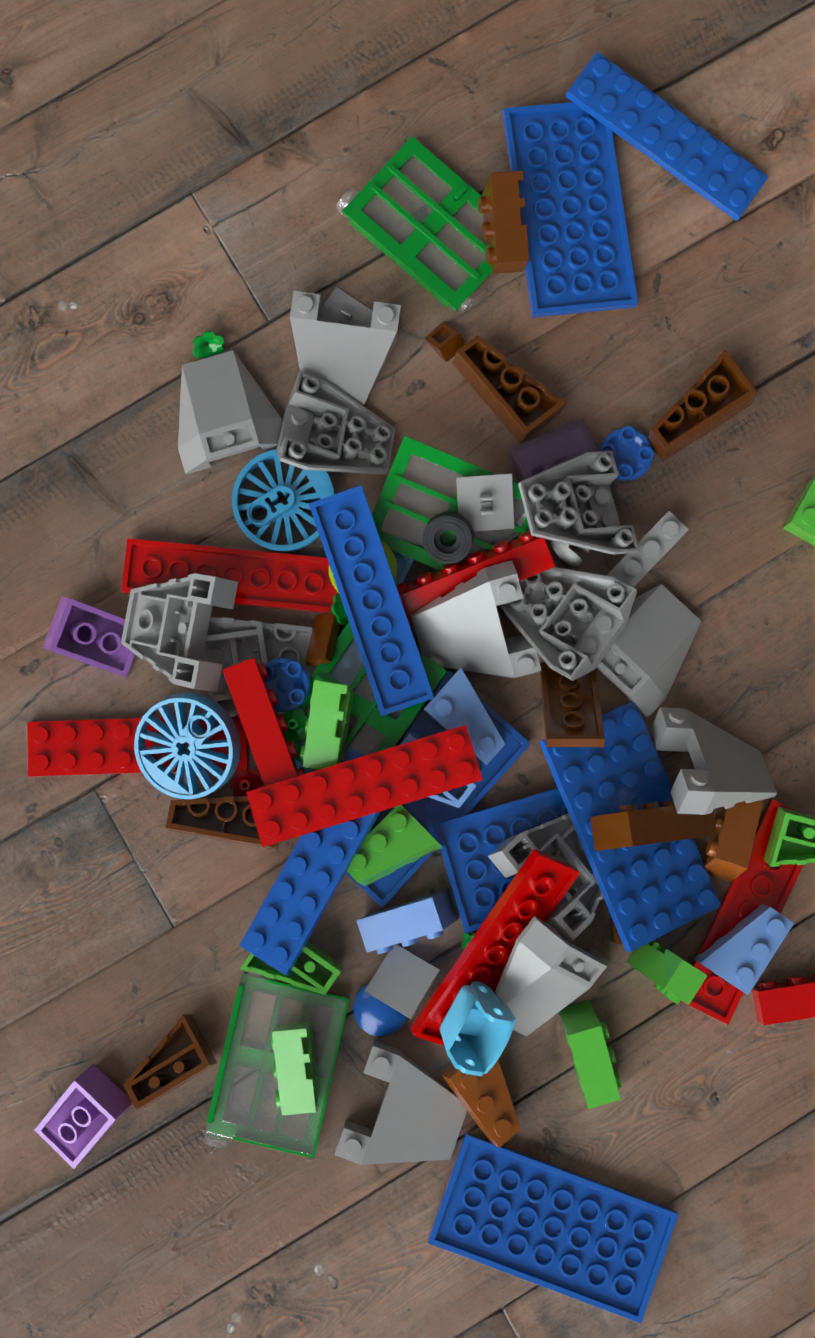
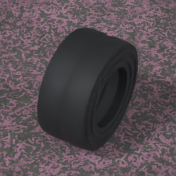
[423,511,474,564]

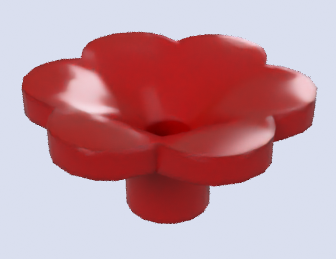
[229,769,264,797]

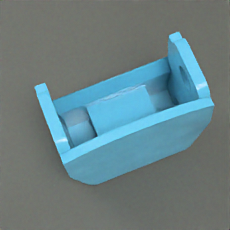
[440,981,516,1076]

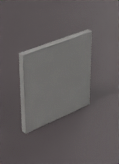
[320,287,373,328]
[456,473,514,532]
[365,944,441,1019]

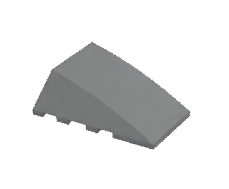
[203,617,318,717]

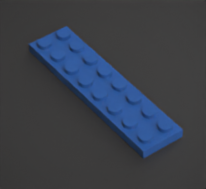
[565,52,769,221]
[309,485,435,716]
[239,748,381,975]

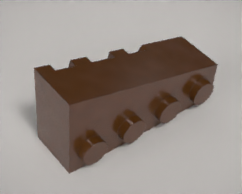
[452,335,567,444]
[648,350,757,462]
[165,796,279,850]
[590,800,717,851]

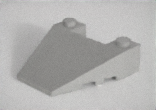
[290,291,401,407]
[411,560,541,678]
[121,573,238,692]
[650,707,777,815]
[488,814,603,941]
[334,1040,467,1165]

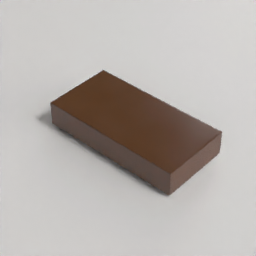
[305,611,340,667]

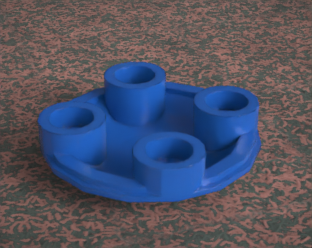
[599,426,654,481]
[265,658,310,712]
[353,983,407,1037]

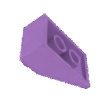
[42,597,135,677]
[35,1064,132,1169]

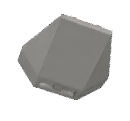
[178,350,282,475]
[276,371,396,474]
[518,451,640,555]
[499,567,637,681]
[597,584,701,719]
[495,916,612,1036]

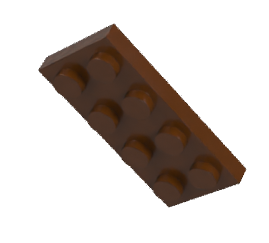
[539,662,605,747]

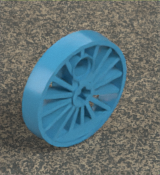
[232,449,334,552]
[134,693,241,799]

